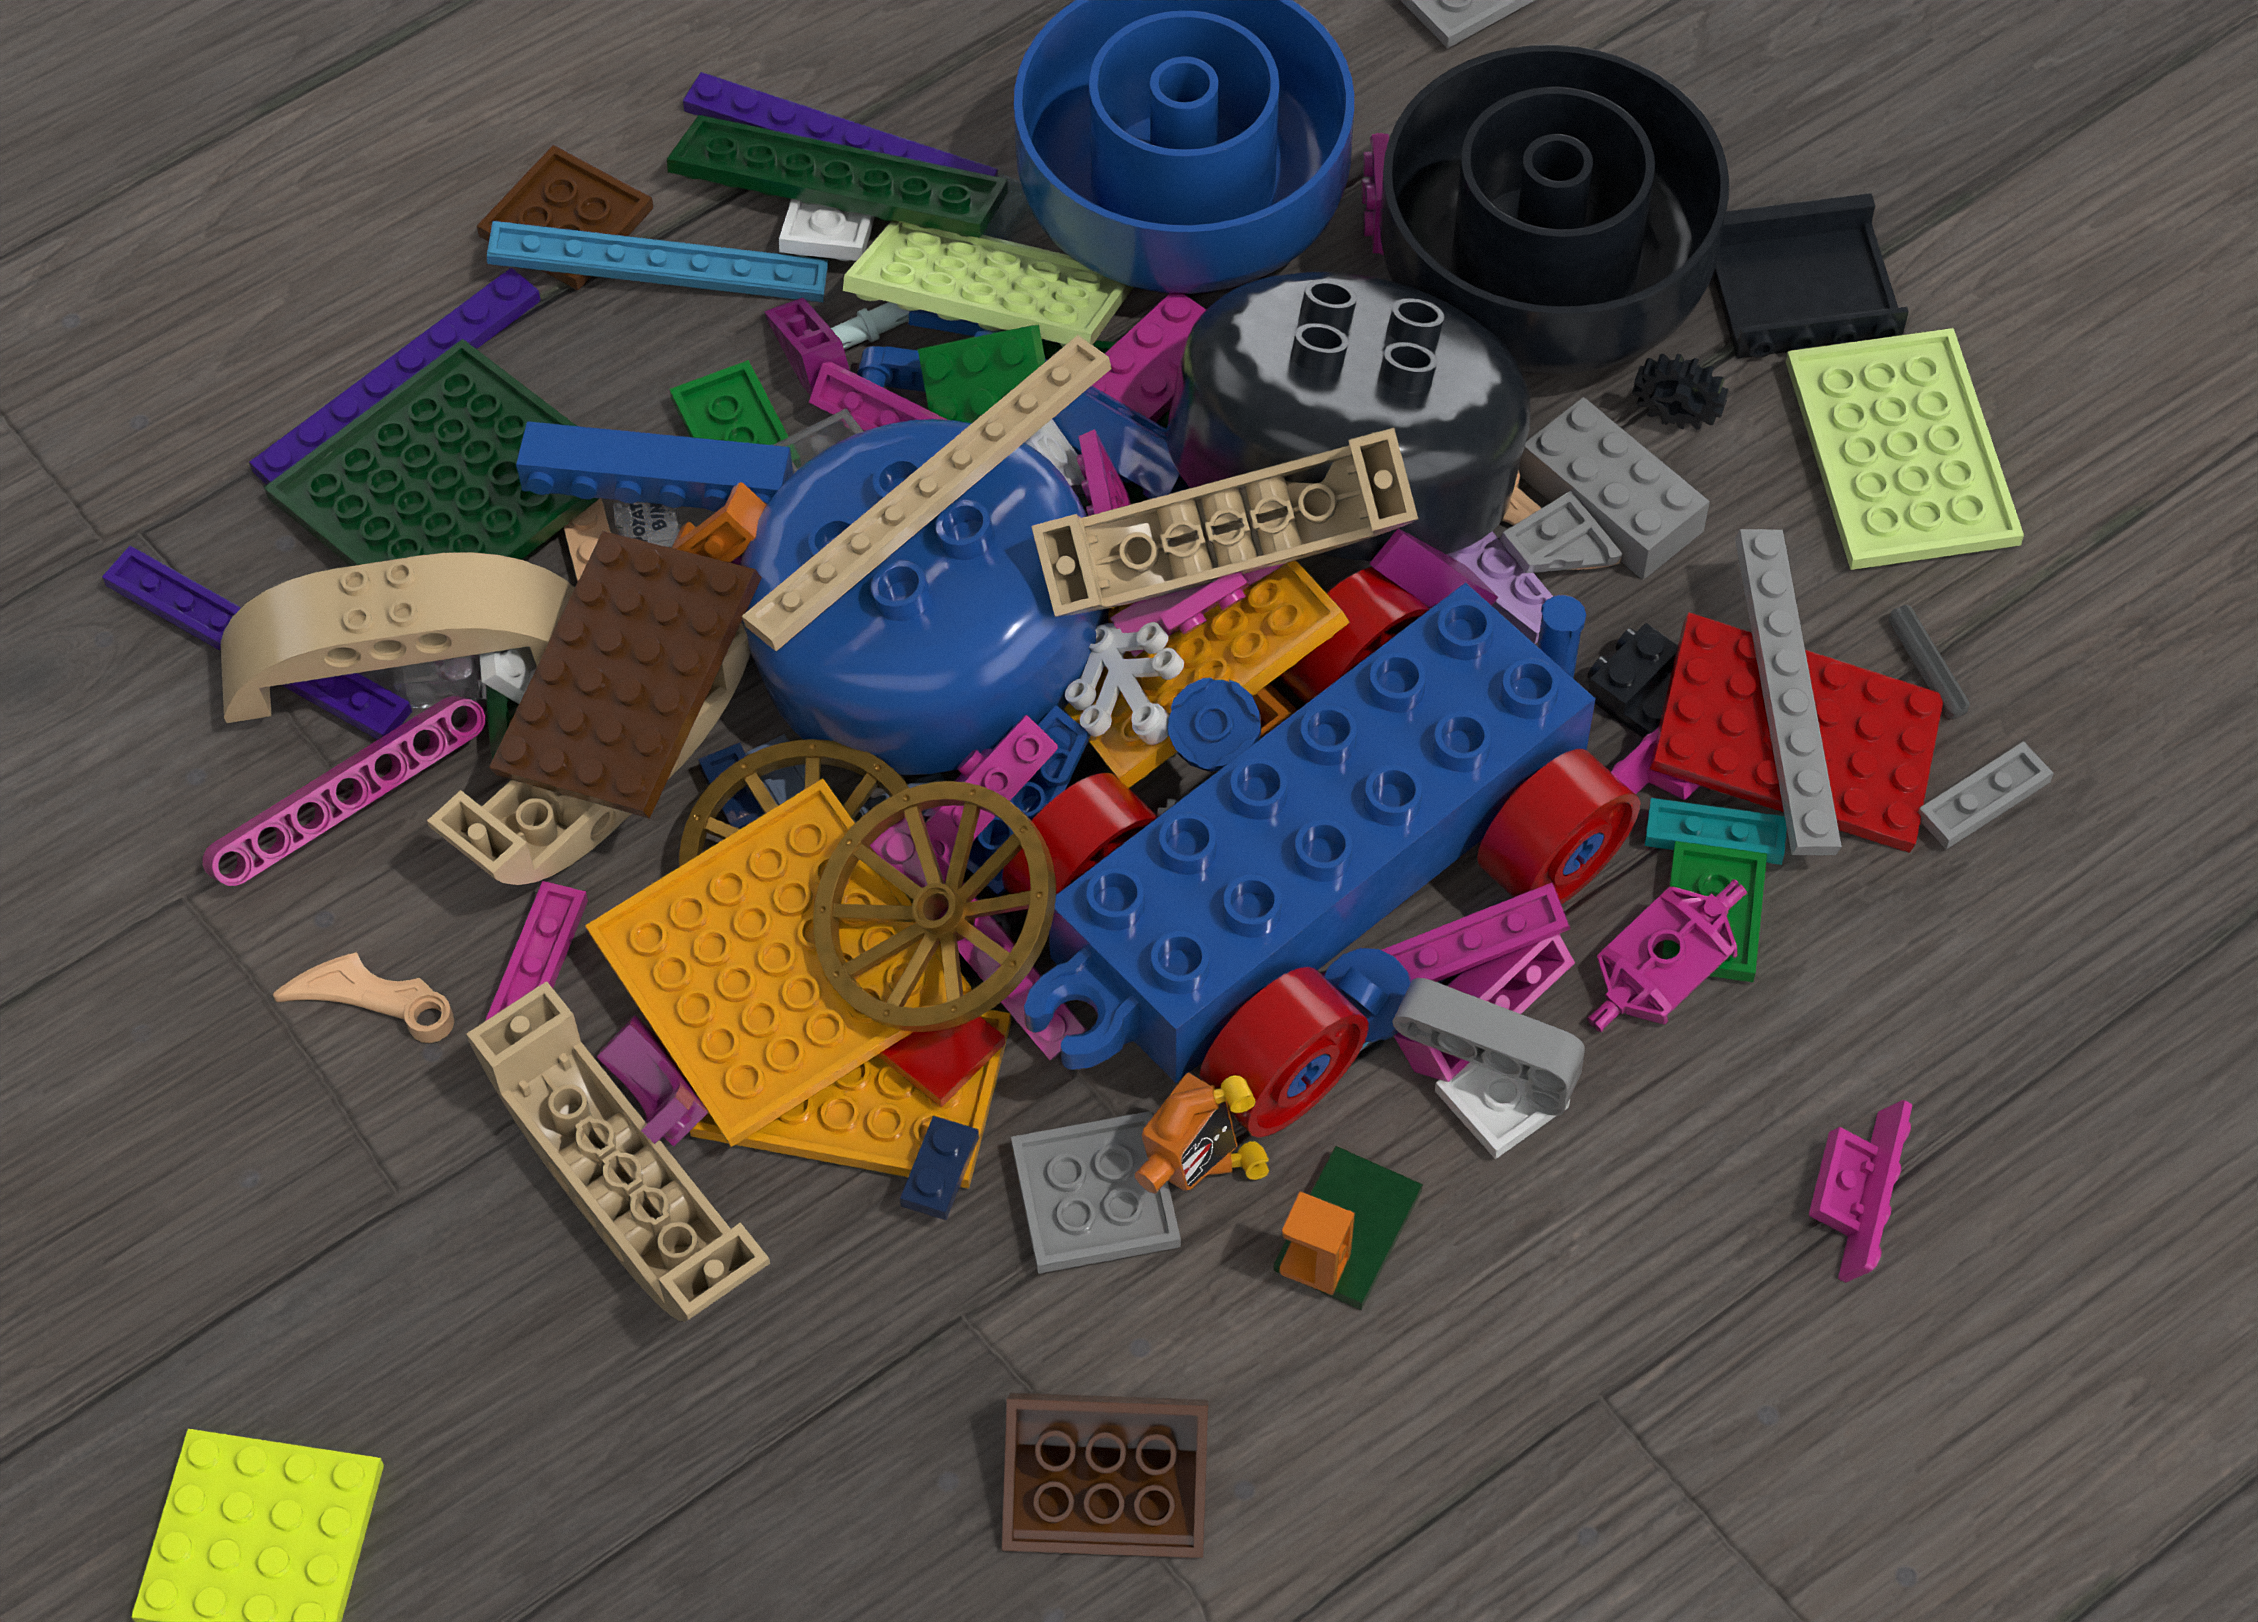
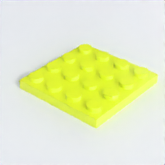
[132,1429,384,1622]

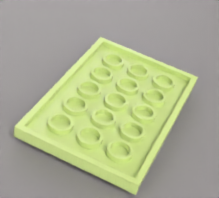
[843,220,1133,347]
[1786,328,2024,570]

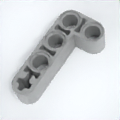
[1392,978,1585,1116]

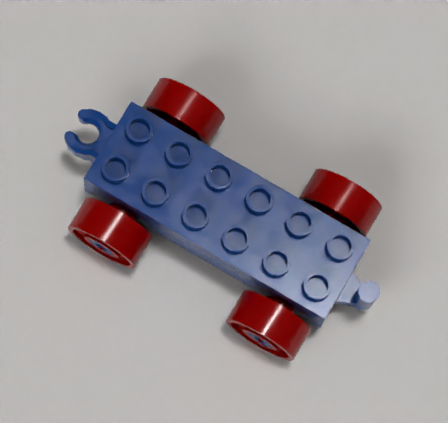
[1002,567,1640,1137]

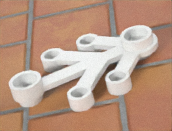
[1065,622,1184,745]

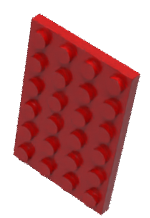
[1649,612,1943,853]

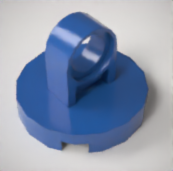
[1168,678,1261,772]
[1324,948,1412,1043]

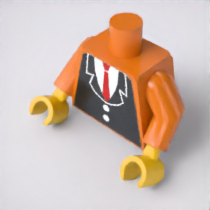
[1135,1072,1269,1194]

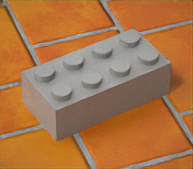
[1519,397,1710,580]

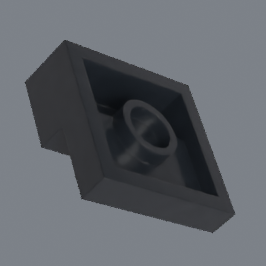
[1588,623,1678,738]

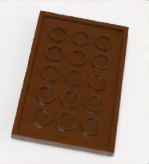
[489,531,762,819]

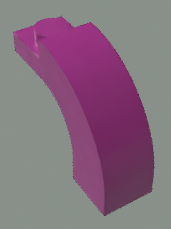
[597,1015,708,1147]

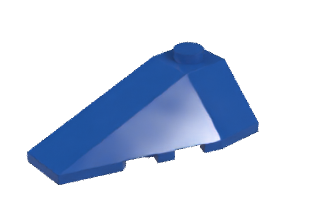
[964,705,1091,897]

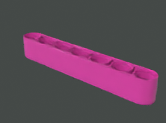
[203,696,485,886]

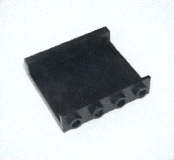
[1713,193,1909,359]

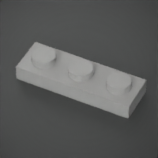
[1918,741,2054,849]

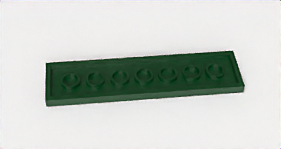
[667,115,1008,238]

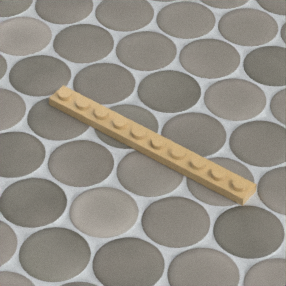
[742,335,1112,651]

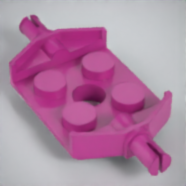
[1587,879,1747,1032]

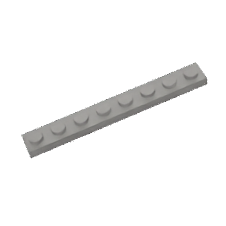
[1735,529,1842,855]

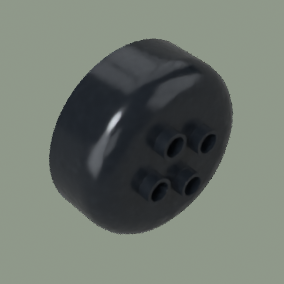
[1379,45,1729,374]
[1166,272,1530,561]

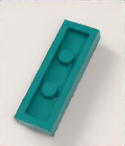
[1644,798,1787,865]

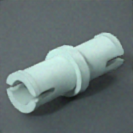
[831,302,909,350]

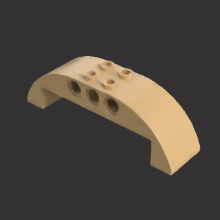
[1031,428,1418,617]
[221,552,575,723]
[427,623,751,885]
[466,981,770,1322]

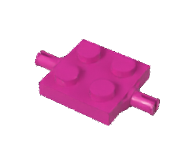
[1361,133,1389,255]

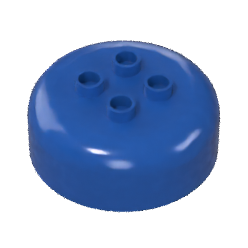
[1014,0,1354,294]
[740,419,1109,775]

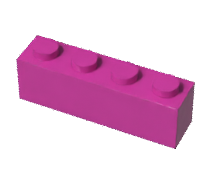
[1394,934,1575,1082]

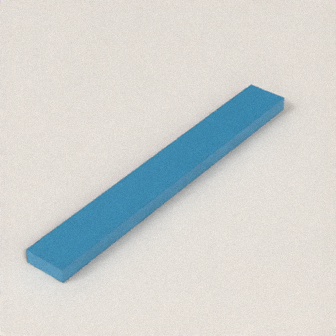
[487,221,828,302]

